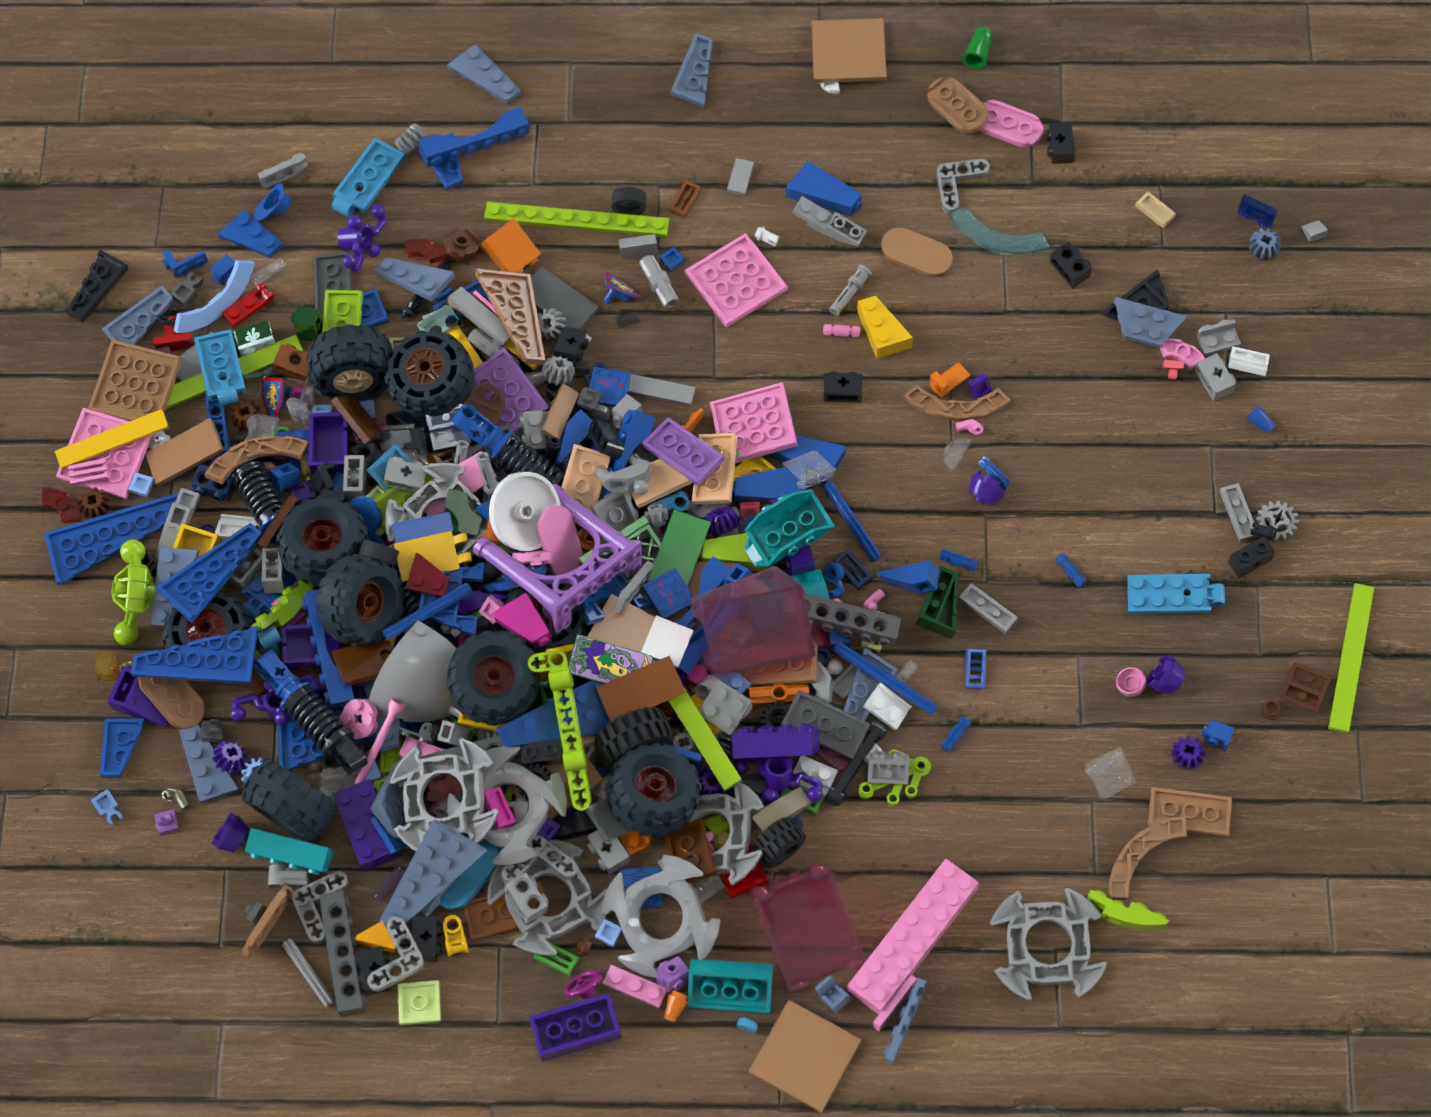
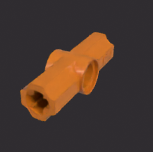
[748,683,809,706]

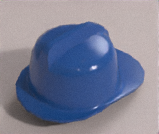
[254,184,292,221]

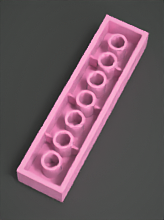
[847,859,979,1015]

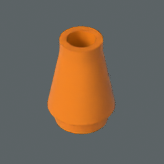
[663,990,688,1023]

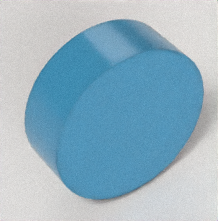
[736,1017,758,1034]

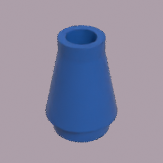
[1246,406,1276,433]

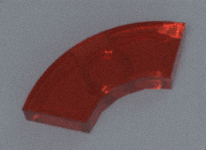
[403,239,449,264]
[42,487,82,523]
[427,774,462,801]

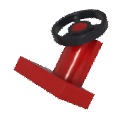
[153,310,194,352]

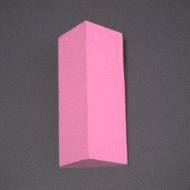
[425,451,498,516]

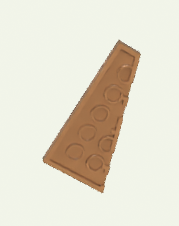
[475,269,545,365]

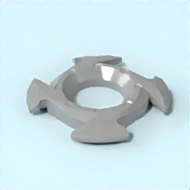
[385,463,487,555]
[390,738,499,851]
[447,746,567,865]
[658,782,764,885]
[487,840,607,956]
[601,855,721,978]
[990,888,1107,1000]

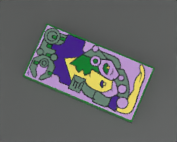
[568,634,654,684]

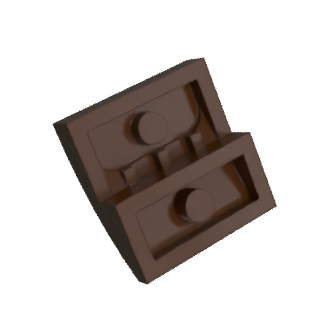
[1280,662,1332,713]

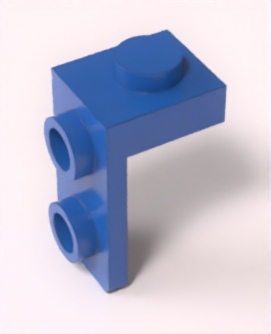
[162,249,208,278]

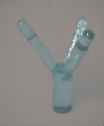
[244,365,277,398]

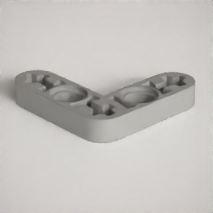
[937,159,990,214]
[501,835,577,884]
[292,871,349,944]
[367,917,424,992]

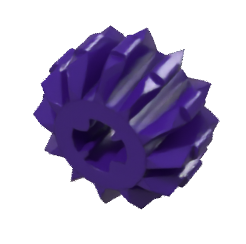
[705,506,739,535]
[1171,735,1206,771]
[212,740,247,775]
[698,766,724,796]

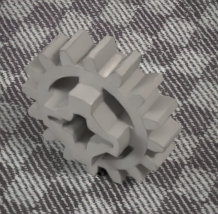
[1255,500,1299,543]

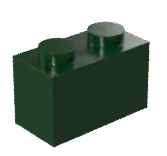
[291,305,323,342]

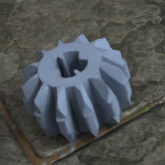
[1249,228,1281,260]

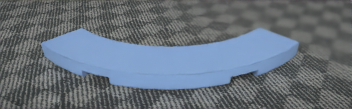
[174,260,255,333]

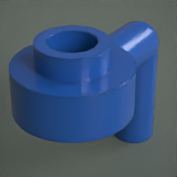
[823,563,845,599]

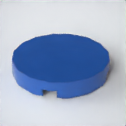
[349,496,383,534]

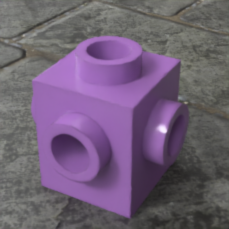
[656,956,689,993]

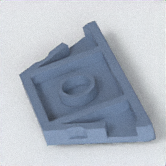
[1114,297,1186,348]

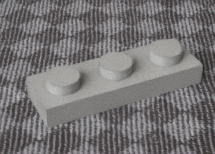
[1219,483,1258,542]
[959,583,1018,634]

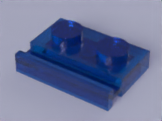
[1237,194,1278,229]

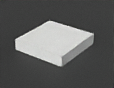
[641,615,693,668]

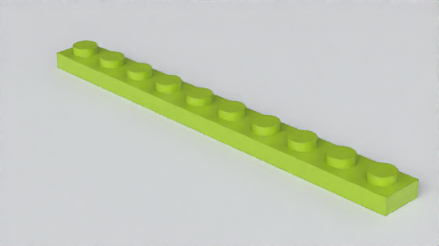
[484,202,669,238]

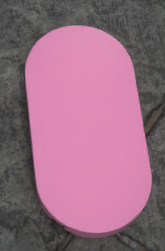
[980,100,1044,147]
[537,505,583,575]

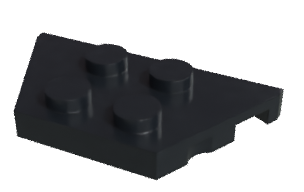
[1103,270,1170,321]

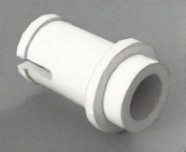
[755,227,780,247]

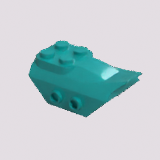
[744,489,835,567]

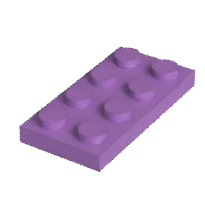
[642,417,725,486]

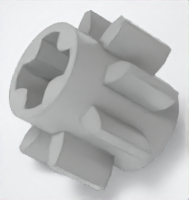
[644,504,669,527]

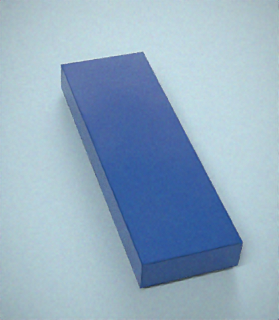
[391,512,454,543]

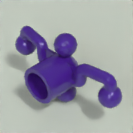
[338,204,387,273]
[230,674,322,726]
[733,756,823,804]

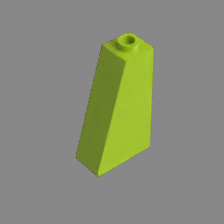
[698,533,773,573]

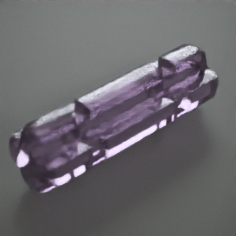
[372,867,405,902]

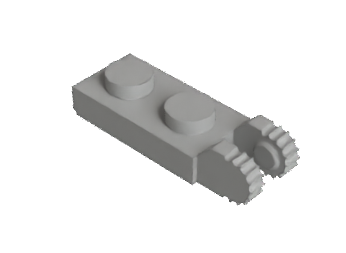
[257,153,308,189]

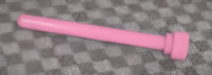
[355,698,406,785]

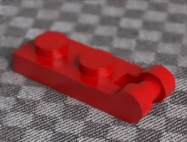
[222,283,275,328]

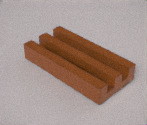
[669,180,702,219]

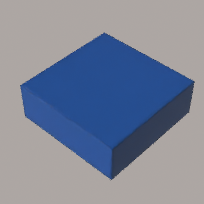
[659,247,685,272]

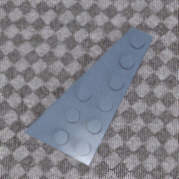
[379,819,487,931]

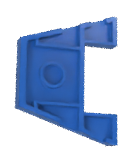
[419,563,485,636]
[479,564,548,592]
[577,565,652,625]

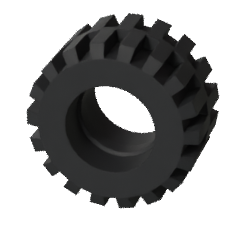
[752,816,807,868]

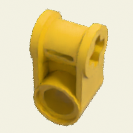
[443,915,469,957]

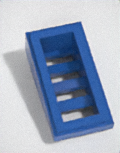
[965,648,987,689]

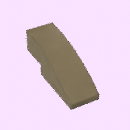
[752,787,812,833]

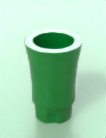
[962,27,993,69]

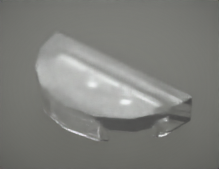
[943,438,972,473]

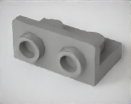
[1197,319,1241,357]
[868,751,909,784]

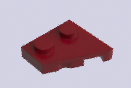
[406,553,450,597]

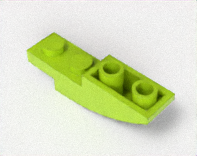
[251,580,314,631]
[1087,889,1169,931]

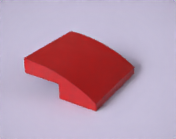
[720,844,769,899]

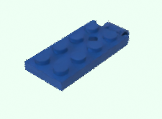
[241,569,298,623]

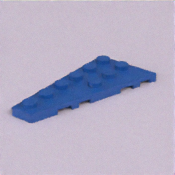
[156,523,262,623]
[131,626,259,684]
[496,680,610,747]

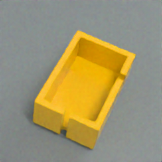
[173,523,223,559]

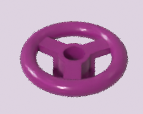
[564,970,601,999]

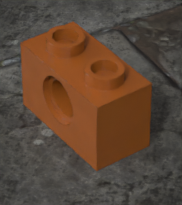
[272,344,309,383]

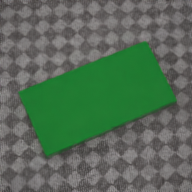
[647,510,711,587]

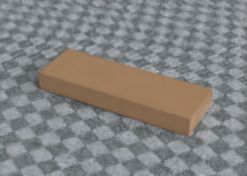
[540,384,579,439]

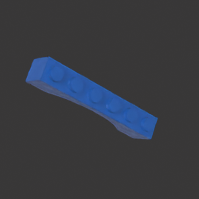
[419,107,529,167]
[598,410,656,501]
[676,556,732,630]
[677,563,761,675]
[302,589,354,709]

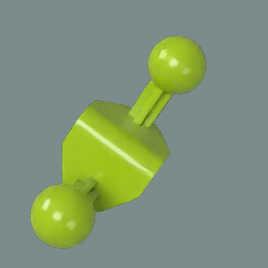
[112,539,155,646]

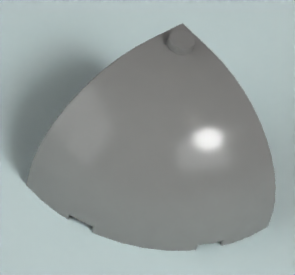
[369,621,479,722]

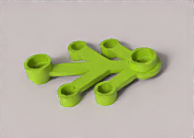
[858,749,931,806]

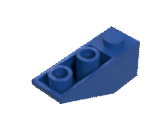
[554,409,593,467]
[878,560,939,594]

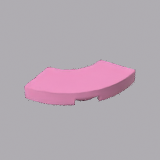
[1160,338,1205,370]

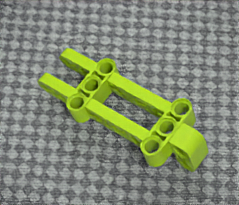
[528,650,592,811]

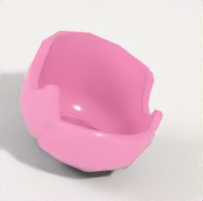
[1116,667,1146,697]

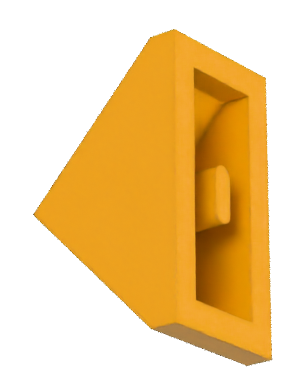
[356,921,398,954]

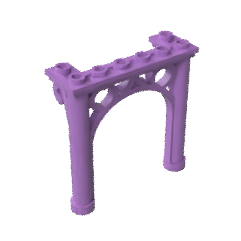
[473,484,642,634]

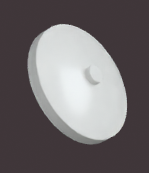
[489,472,560,551]

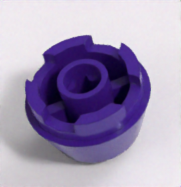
[969,470,1007,506]
[1147,655,1185,695]
[211,812,249,853]

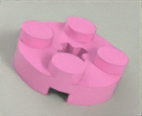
[512,551,552,565]
[340,699,378,739]

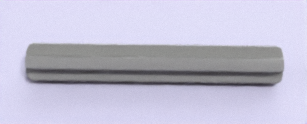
[282,939,335,1008]

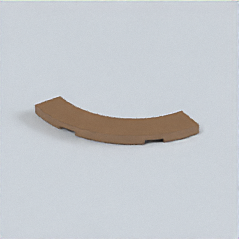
[903,384,1011,421]
[205,435,309,484]
[1108,816,1187,899]

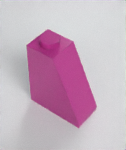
[491,593,552,647]

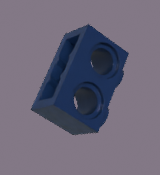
[191,464,236,502]

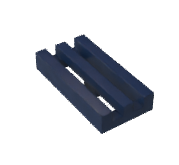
[833,549,873,590]

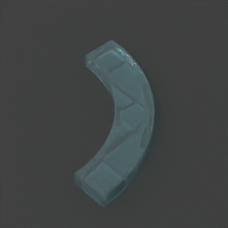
[950,207,1049,255]

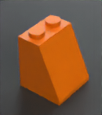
[480,218,541,273]

